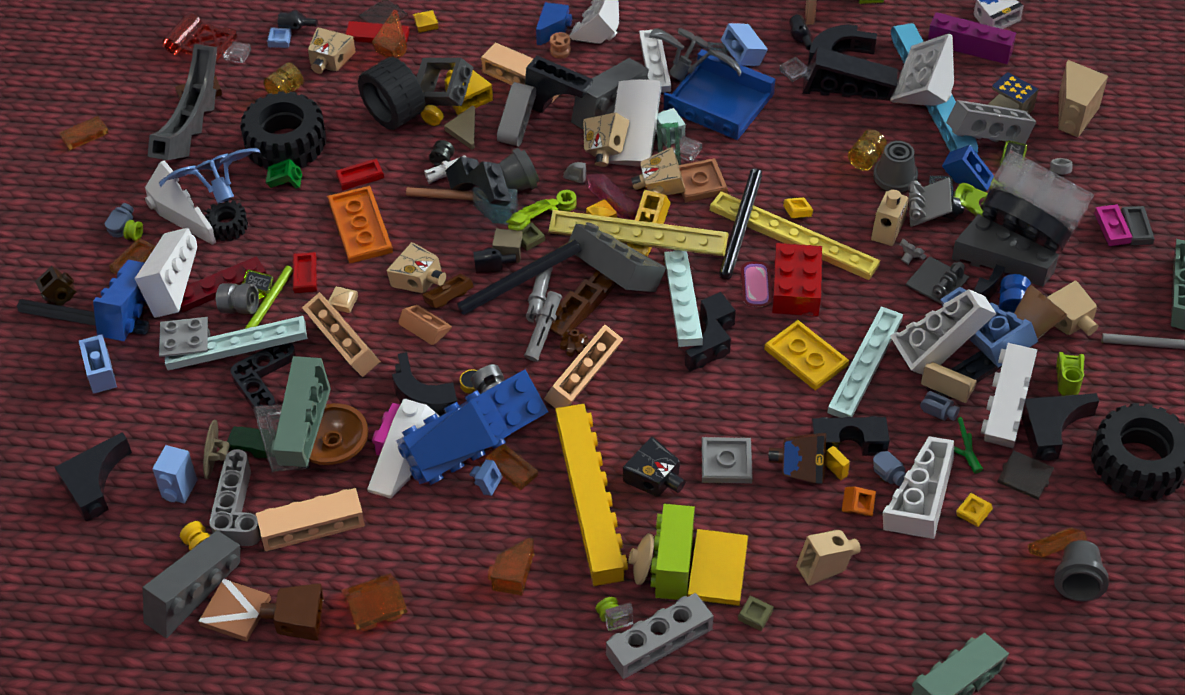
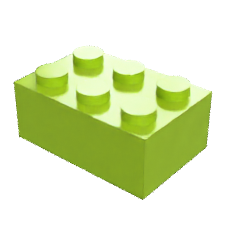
[651,504,695,600]

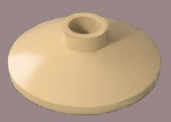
[628,533,654,585]

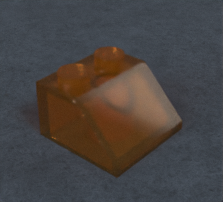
[341,573,407,631]

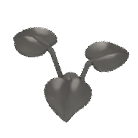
[649,28,741,81]

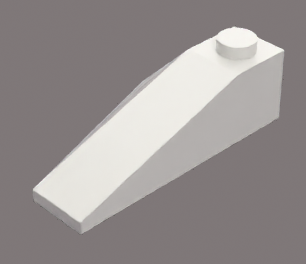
[569,0,619,43]

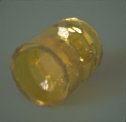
[263,62,304,94]
[848,130,887,171]

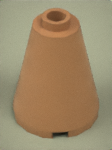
[1014,284,1068,338]

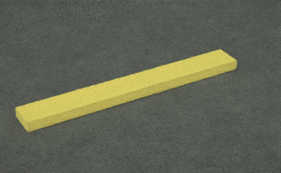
[710,192,880,280]
[549,210,729,256]

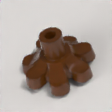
[560,329,590,356]

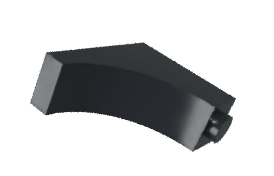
[525,55,593,113]
[1021,393,1099,461]
[55,432,132,522]

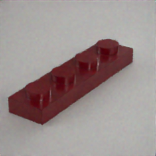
[180,256,267,313]

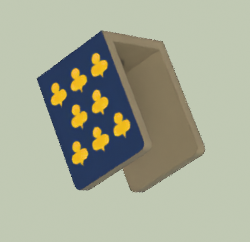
[988,72,1039,114]

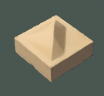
[329,286,358,313]

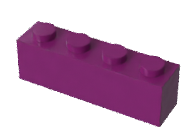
[927,12,1016,64]

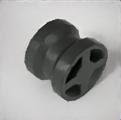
[429,140,455,166]

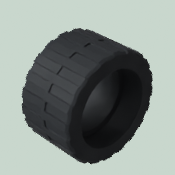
[358,57,425,130]

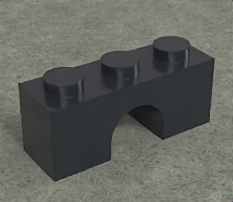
[810,416,890,456]

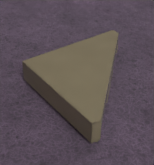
[444,105,475,150]

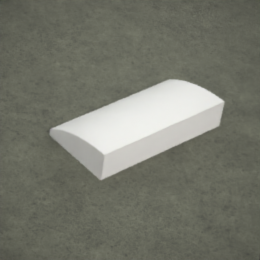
[608,80,662,167]

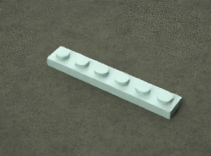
[664,250,703,347]
[827,307,903,418]
[165,316,307,370]

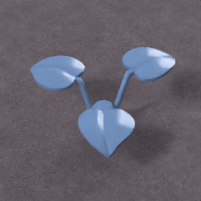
[159,148,260,203]

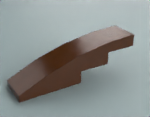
[549,270,617,338]

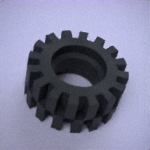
[205,200,248,241]

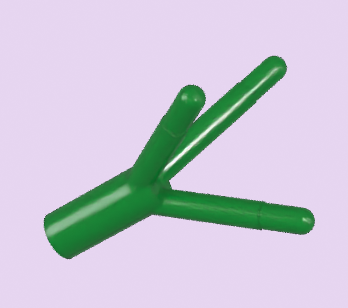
[954,417,983,474]

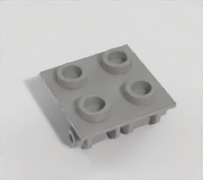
[908,178,952,227]
[159,317,210,357]

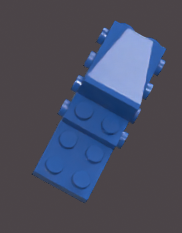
[396,369,548,485]

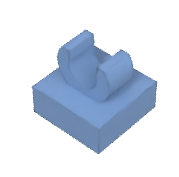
[469,459,503,496]

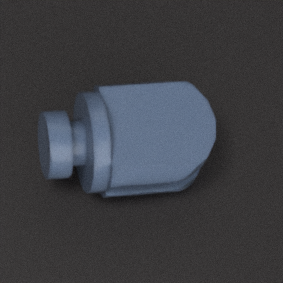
[105,203,134,238]
[920,391,960,421]
[873,451,906,486]

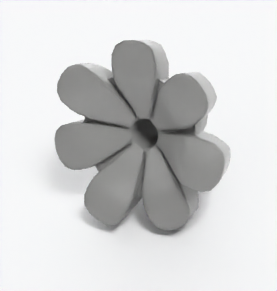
[900,239,927,265]

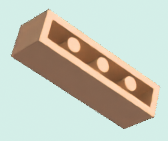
[481,42,559,103]
[302,292,381,377]
[544,325,623,408]
[256,488,365,552]

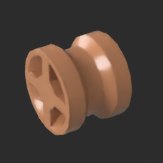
[550,32,571,59]

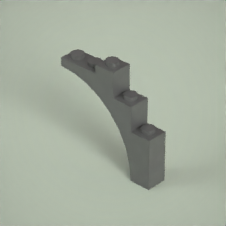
[148,44,217,160]

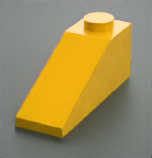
[627,190,670,257]

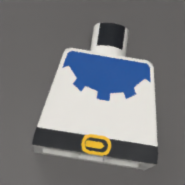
[974,0,1024,29]

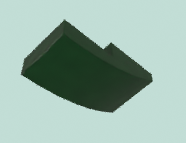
[227,426,276,458]

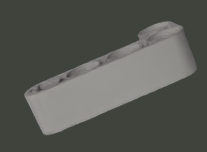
[210,449,261,546]

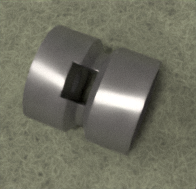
[216,283,259,314]
[471,364,504,393]

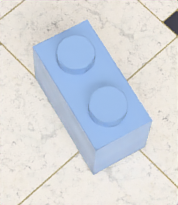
[721,23,768,66]
[79,334,117,394]
[152,445,197,504]

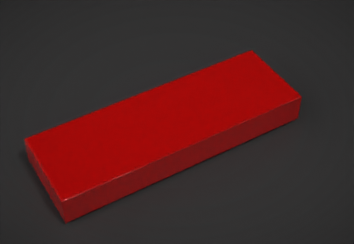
[345,21,410,46]

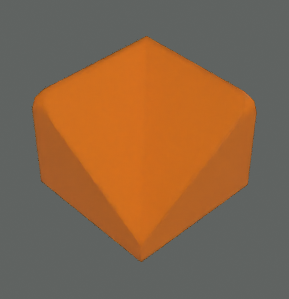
[842,486,876,516]

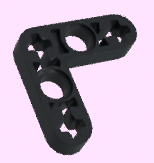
[231,343,296,417]

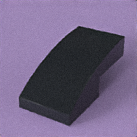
[974,264,1005,300]

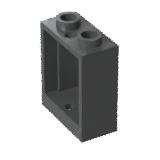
[416,58,474,106]

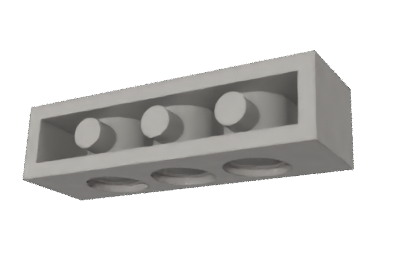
[946,100,1036,144]
[606,593,713,679]

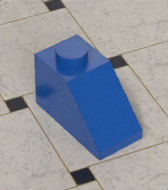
[536,2,572,45]
[942,145,995,192]

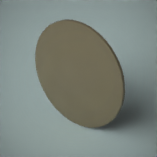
[203,420,230,479]

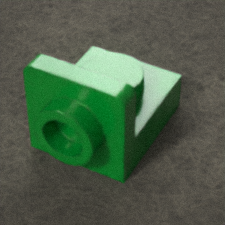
[266,159,302,188]

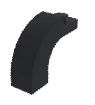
[808,25,877,66]
[392,352,457,416]

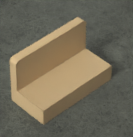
[921,362,977,403]

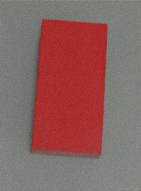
[335,159,384,190]
[293,252,317,293]

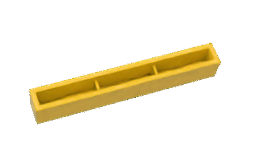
[555,404,628,586]

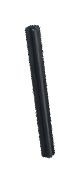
[719,168,762,280]
[457,240,581,315]
[17,299,150,334]

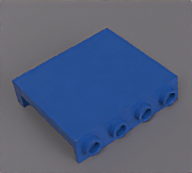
[663,49,776,140]

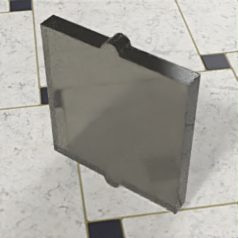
[359,0,408,25]
[997,450,1054,500]

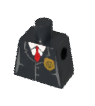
[623,437,686,496]

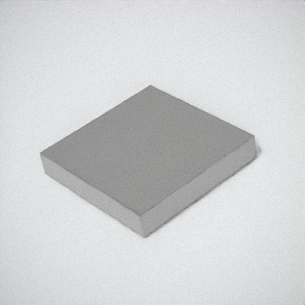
[701,437,752,483]

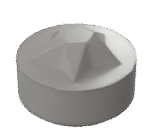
[1050,158,1073,175]

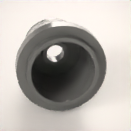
[873,141,918,192]
[498,148,539,194]
[1054,540,1109,601]

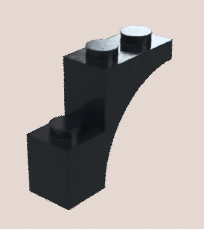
[445,157,512,206]
[685,292,736,372]

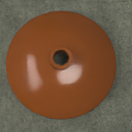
[309,403,368,465]

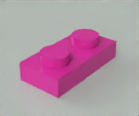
[1094,204,1132,246]
[372,403,400,456]

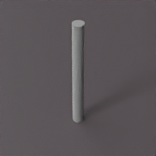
[1101,333,1185,349]

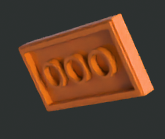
[327,186,393,264]

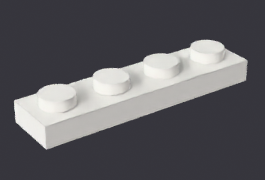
[639,30,671,92]

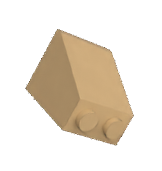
[1058,60,1108,137]

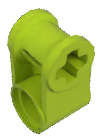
[1056,352,1084,396]

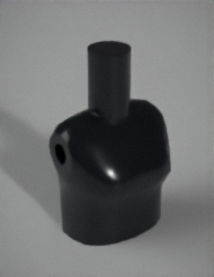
[278,9,318,30]
[789,14,812,50]
[473,247,516,273]

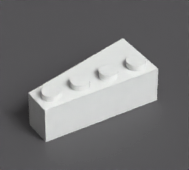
[135,228,197,318]
[890,289,996,375]
[981,343,1037,448]
[883,437,954,539]

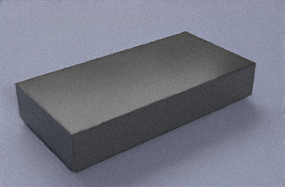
[1121,206,1155,245]

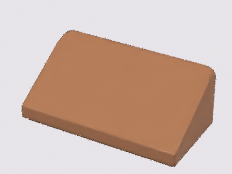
[399,305,452,345]

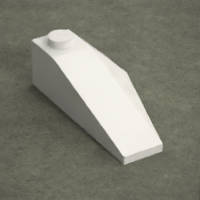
[145,161,216,245]
[367,399,439,498]

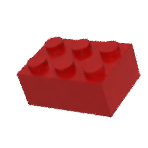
[772,243,822,316]

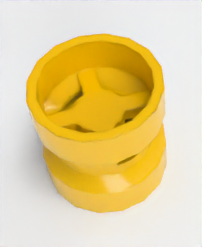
[180,521,210,551]

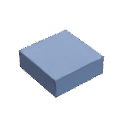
[267,28,292,48]

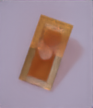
[372,10,407,59]
[488,538,534,596]

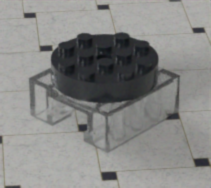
[980,150,1094,253]

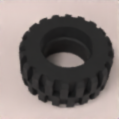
[240,91,326,170]
[1091,403,1185,500]

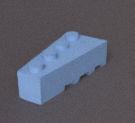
[940,287,1038,368]

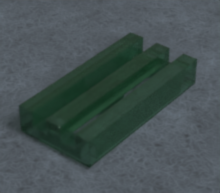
[656,122,681,165]

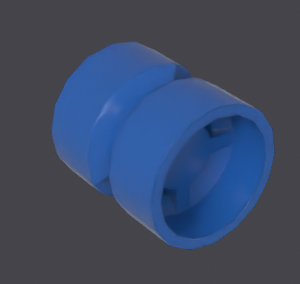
[999,274,1031,313]

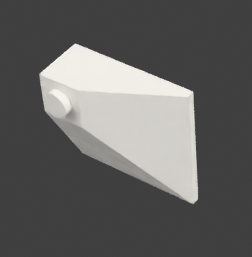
[890,34,954,106]

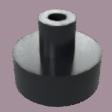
[942,196,964,219]

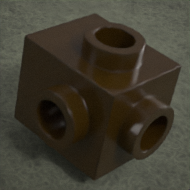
[35,266,77,306]

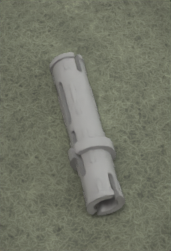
[526,267,553,322]
[524,291,562,362]

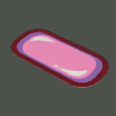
[741,261,772,307]

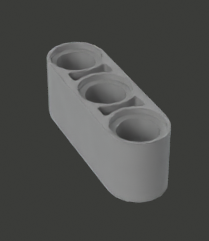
[497,82,536,146]

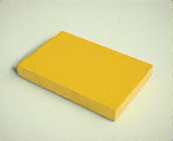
[764,320,849,391]
[688,529,748,606]

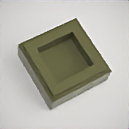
[519,223,545,251]
[738,596,774,631]

